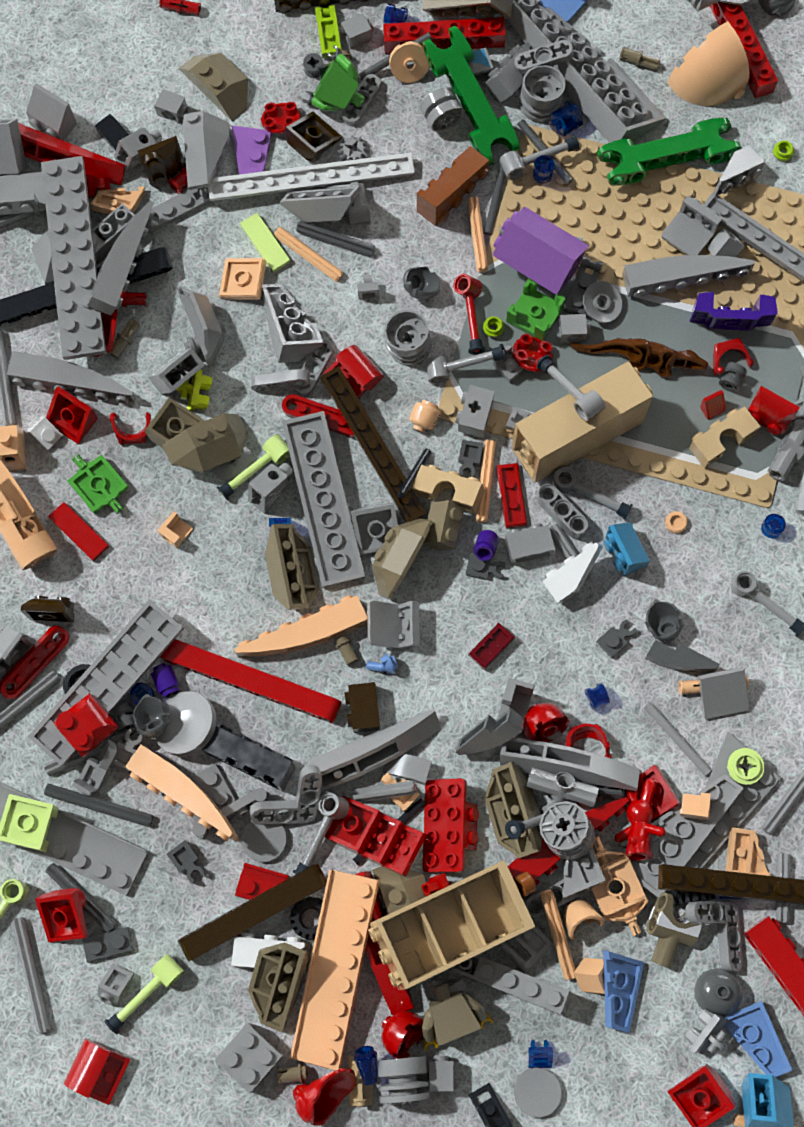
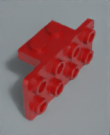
[422,778,479,872]

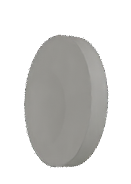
[155,691,216,757]

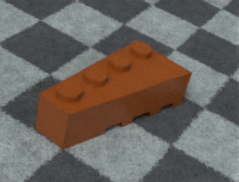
[417,146,489,226]

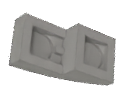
[382,754,432,784]

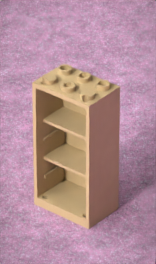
[511,361,653,483]
[368,860,535,990]

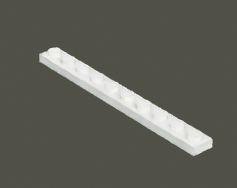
[208,153,414,201]

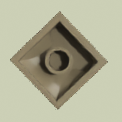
[145,397,204,448]

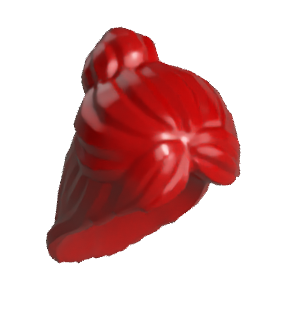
[293,1068,357,1126]

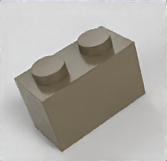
[423,500,465,551]

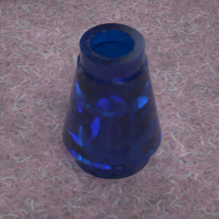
[354,1046,378,1085]

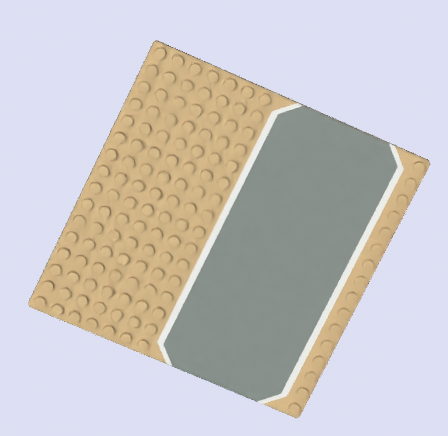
[438,125,804,508]

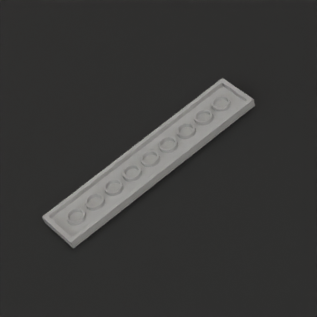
[41,156,107,360]

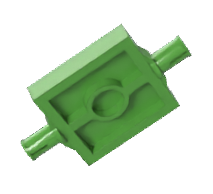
[67,454,129,515]

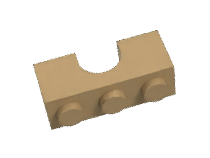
[689,406,761,468]
[412,465,485,514]

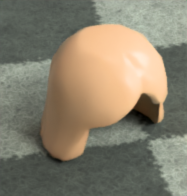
[563,900,604,940]

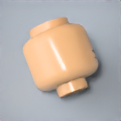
[409,400,440,433]

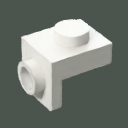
[27,416,63,450]

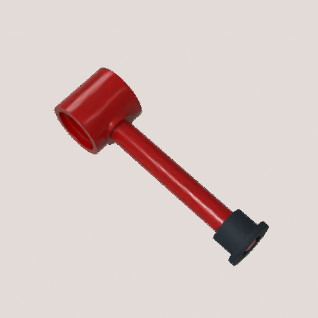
[453,273,485,354]

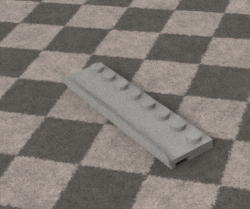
[0,783,149,896]

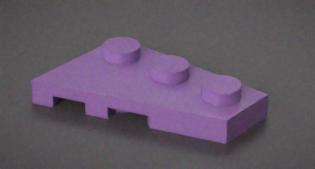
[231,125,272,175]

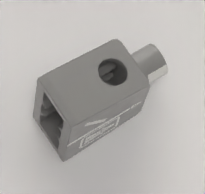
[114,127,162,173]
[248,463,293,514]

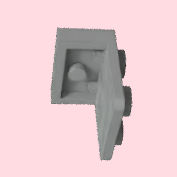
[661,195,722,255]
[367,600,420,649]

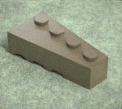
[422,0,513,18]

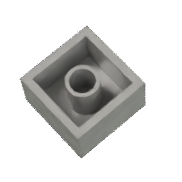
[215,1023,284,1094]

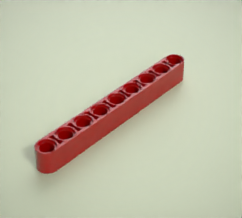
[160,639,342,724]

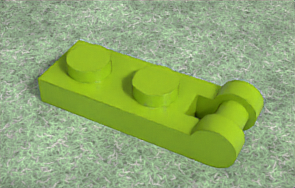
[315,5,342,58]

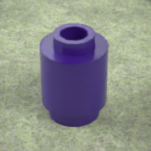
[474,530,499,561]
[150,663,180,698]

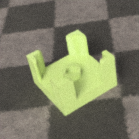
[0,794,59,853]

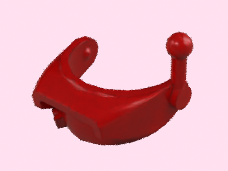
[713,338,754,376]
[109,412,151,445]
[566,723,612,759]

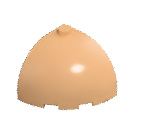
[667,21,749,106]

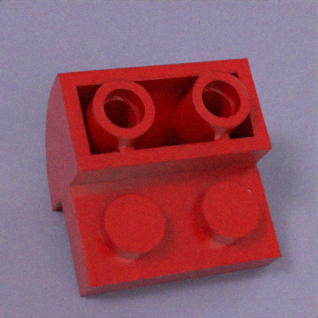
[323,345,385,399]
[64,1038,130,1105]

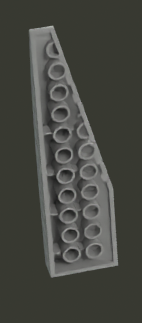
[508,0,666,143]

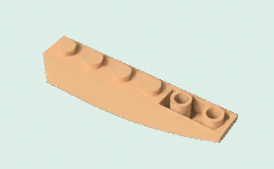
[234,595,368,657]
[125,745,239,842]

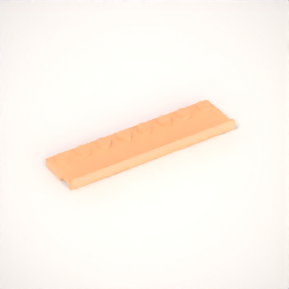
[290,870,380,1070]

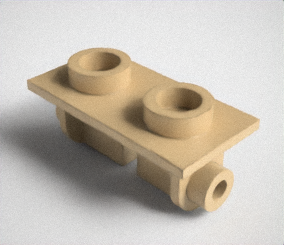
[348,1055,373,1106]

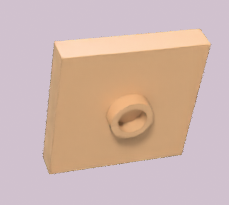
[219,258,267,300]

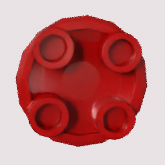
[261,102,301,134]
[512,334,553,372]

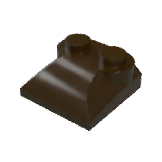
[284,111,342,161]
[137,136,186,188]
[20,596,75,622]

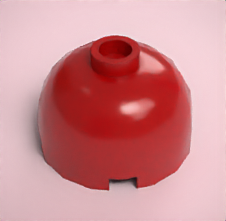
[523,703,569,743]
[381,1011,423,1059]

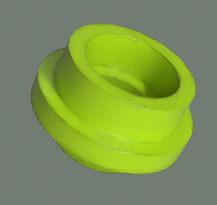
[773,140,794,161]
[483,316,504,337]

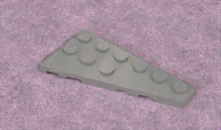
[685,732,781,868]
[612,774,744,898]

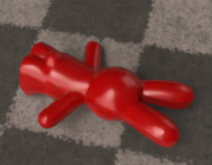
[614,778,666,861]

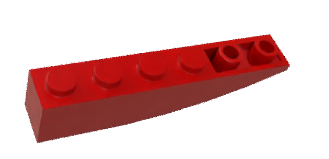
[18,123,126,185]
[507,797,629,886]
[355,871,415,1015]

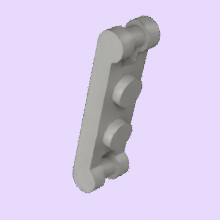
[146,187,212,233]
[192,788,269,838]

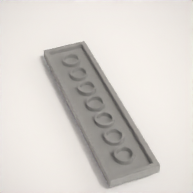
[282,411,365,588]

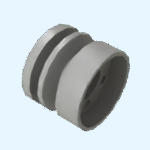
[519,65,566,122]
[384,310,432,366]
[539,801,595,860]
[376,1056,430,1106]

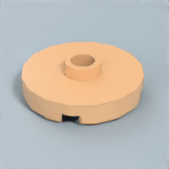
[389,41,429,83]

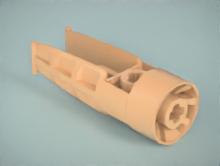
[0,456,58,570]

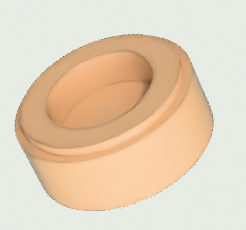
[665,511,688,534]

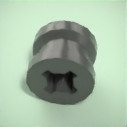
[303,53,323,78]

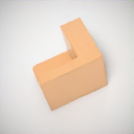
[157,511,193,548]
[680,793,711,821]
[574,958,605,994]

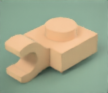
[381,773,420,812]

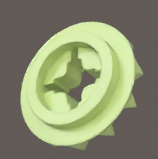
[727,748,764,785]

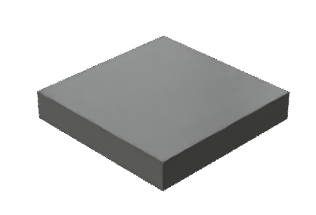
[698,667,749,719]

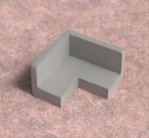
[497,678,535,735]

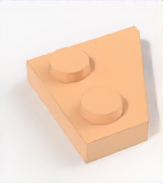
[91,186,146,215]
[725,827,771,876]

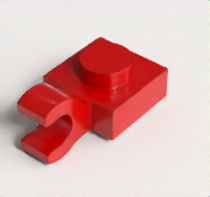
[86,175,111,198]

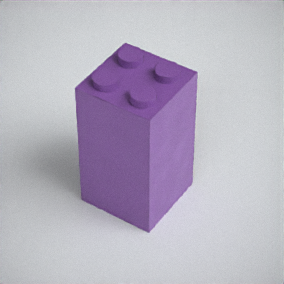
[492,206,589,295]

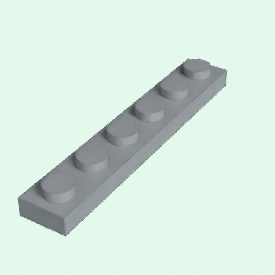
[703,192,804,281]

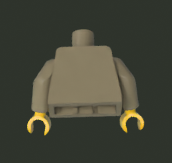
[422,982,493,1051]

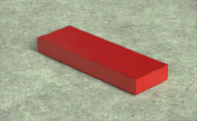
[496,463,527,528]
[48,502,109,562]

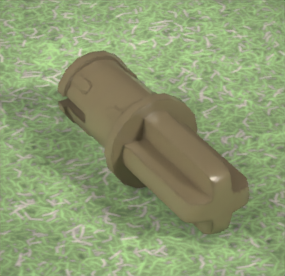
[619,46,660,70]
[109,319,140,359]

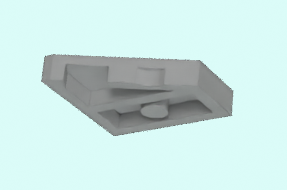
[562,847,607,898]

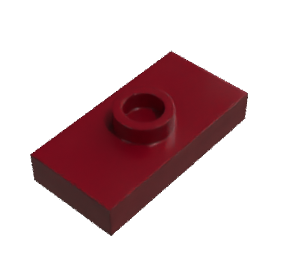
[468,622,515,670]

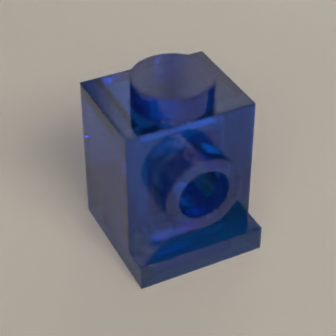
[549,101,583,137]

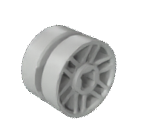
[420,87,465,132]

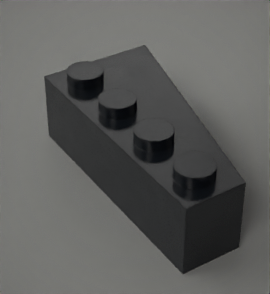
[201,724,295,792]

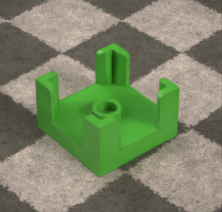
[506,278,566,341]

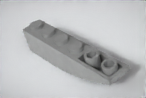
[87,201,155,316]
[622,255,755,297]
[7,351,136,404]
[308,709,441,792]
[500,738,640,791]
[448,955,572,1017]

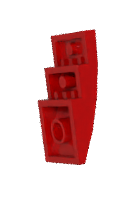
[324,795,426,877]

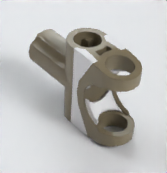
[647,892,702,968]

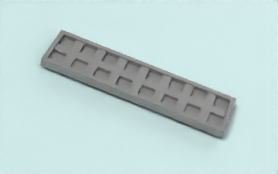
[28,599,184,767]

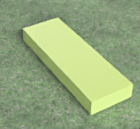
[240,213,291,273]

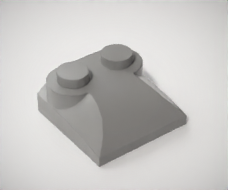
[350,503,398,555]

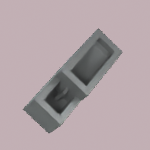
[645,639,720,673]
[455,708,525,755]

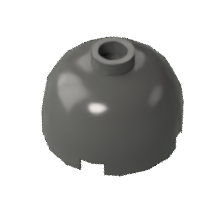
[694,968,742,1016]

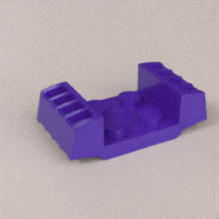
[690,292,778,331]

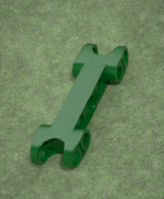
[423,26,520,166]
[597,117,742,186]

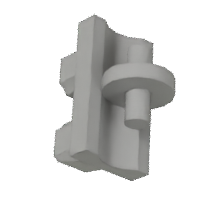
[685,1009,728,1055]

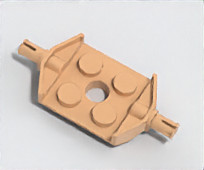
[591,836,648,936]

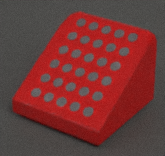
[700,390,726,419]

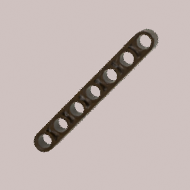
[177,863,327,962]

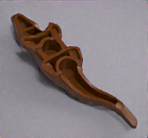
[570,338,709,378]

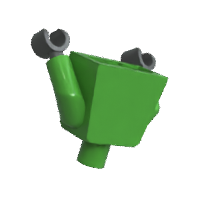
[302,46,365,111]

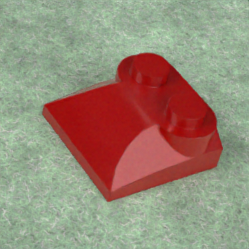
[748,386,800,435]
[53,693,119,758]
[35,888,88,942]
[667,1064,736,1127]

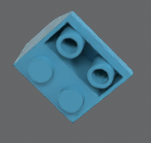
[604,522,650,576]
[741,1073,794,1127]

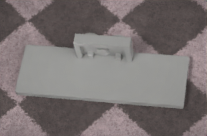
[0,172,46,215]

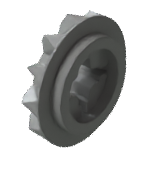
[337,135,370,161]

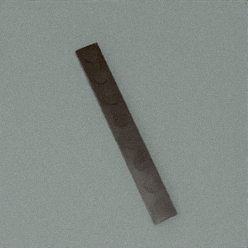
[320,366,426,523]
[658,864,804,905]

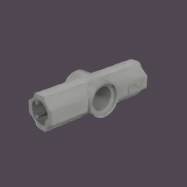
[767,418,804,481]
[526,767,599,807]

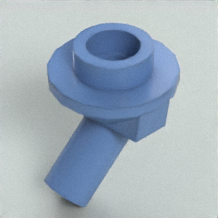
[366,653,399,675]

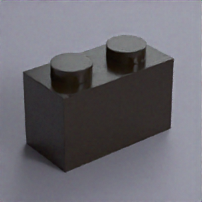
[345,682,381,733]

